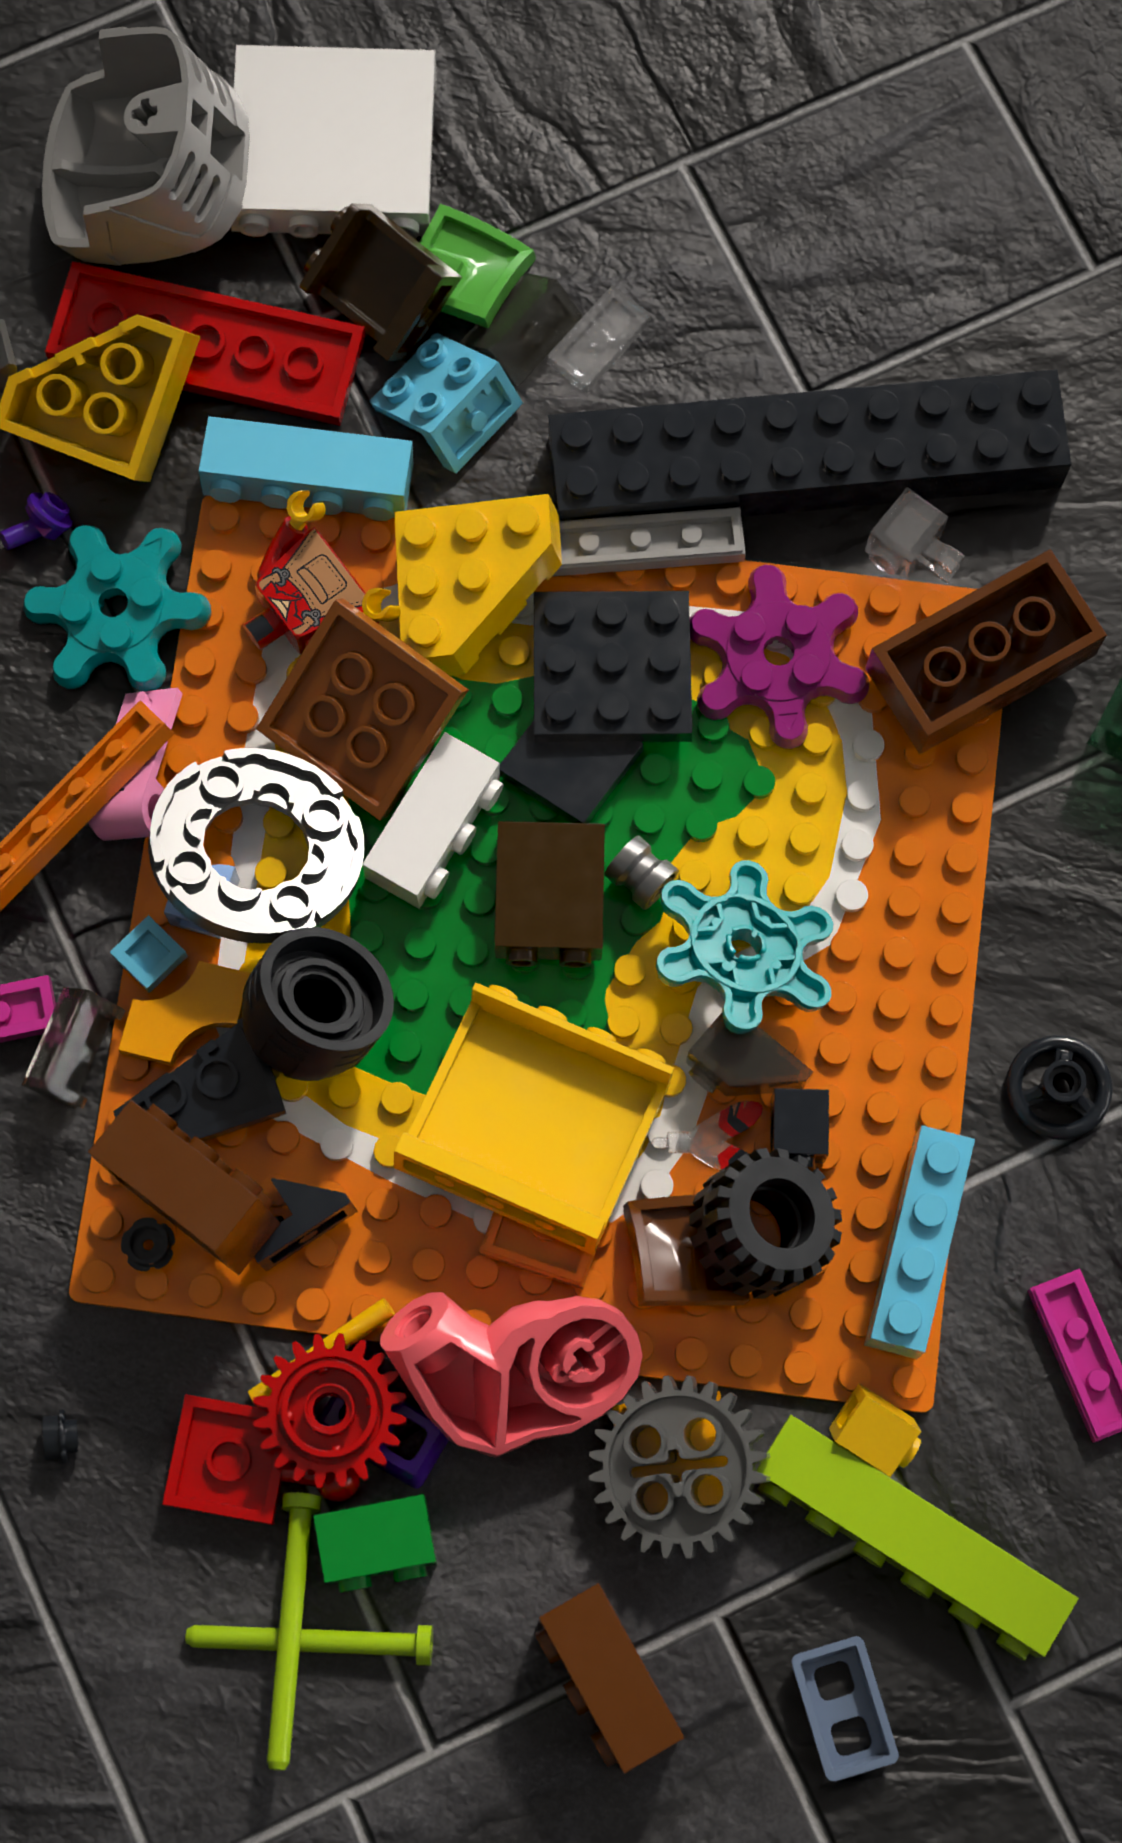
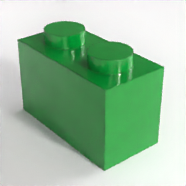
[313,1494,437,1593]

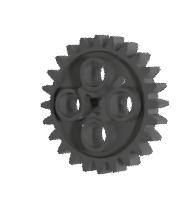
[589,1375,770,1559]

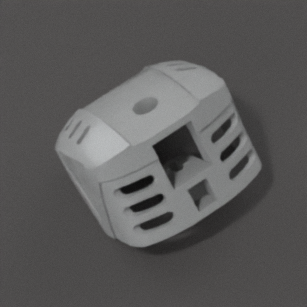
[42,26,250,266]

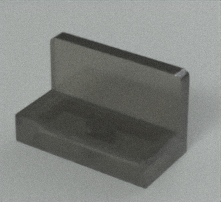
[461,273,583,387]

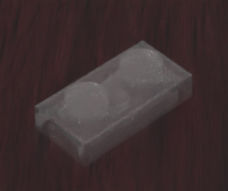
[548,285,651,394]

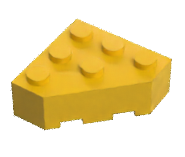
[0,314,200,482]
[394,494,562,676]

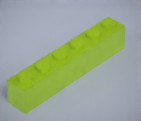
[756,1415,1079,1661]

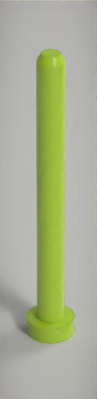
[186,1625,433,1666]

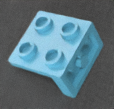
[370,333,523,473]

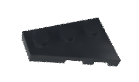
[113,1017,287,1143]

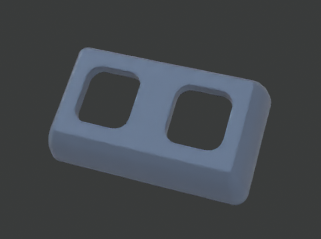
[792,1636,899,1781]

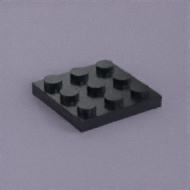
[533,591,692,742]

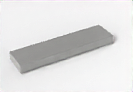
[552,507,746,577]

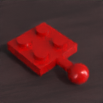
[162,1394,360,1525]

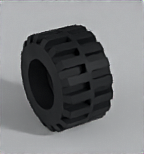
[689,1148,842,1299]

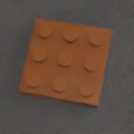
[256,598,469,821]

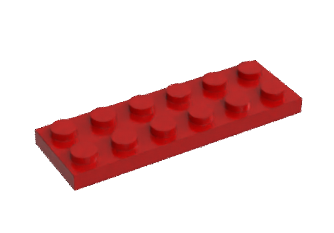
[45,261,366,426]

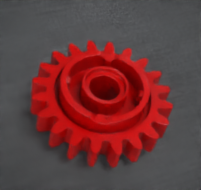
[253,1333,407,1490]

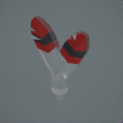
[651,1101,763,1171]

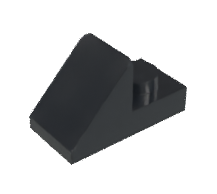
[254,1178,358,1271]

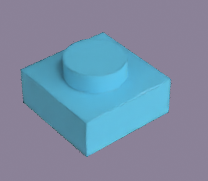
[110,915,188,993]

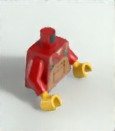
[243,490,401,655]

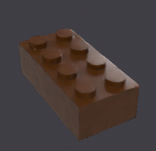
[865,549,1107,755]

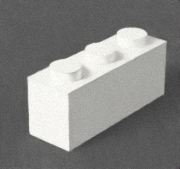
[362,732,504,909]

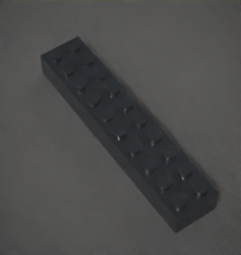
[548,369,1072,521]

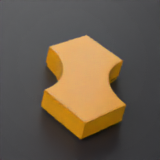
[118,961,251,1066]

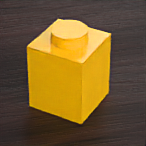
[829,1383,921,1477]

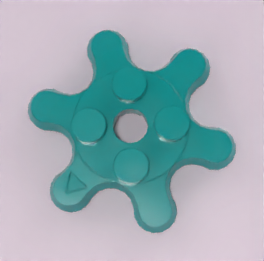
[23,525,212,692]
[656,860,833,1034]

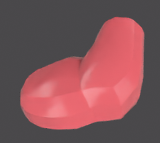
[380,1292,643,1458]

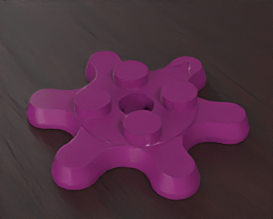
[690,565,870,749]

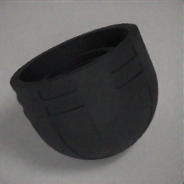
[242,927,394,1081]

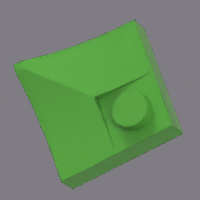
[420,204,536,328]

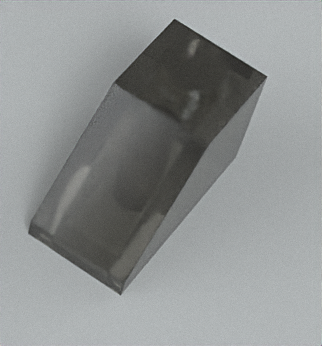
[686,1013,813,1097]

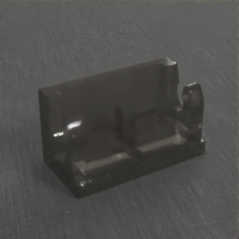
[21,987,126,1109]

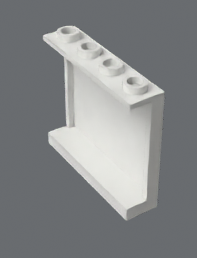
[231,45,436,239]

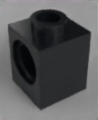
[770,1088,829,1171]

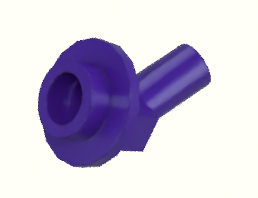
[0,492,72,551]

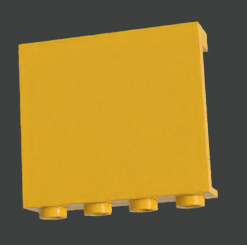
[394,982,674,1255]

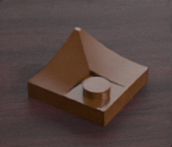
[623,1195,750,1306]

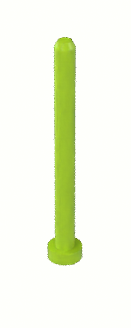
[267,1492,322,1771]

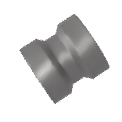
[604,836,679,910]

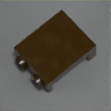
[299,203,462,361]
[495,821,605,968]

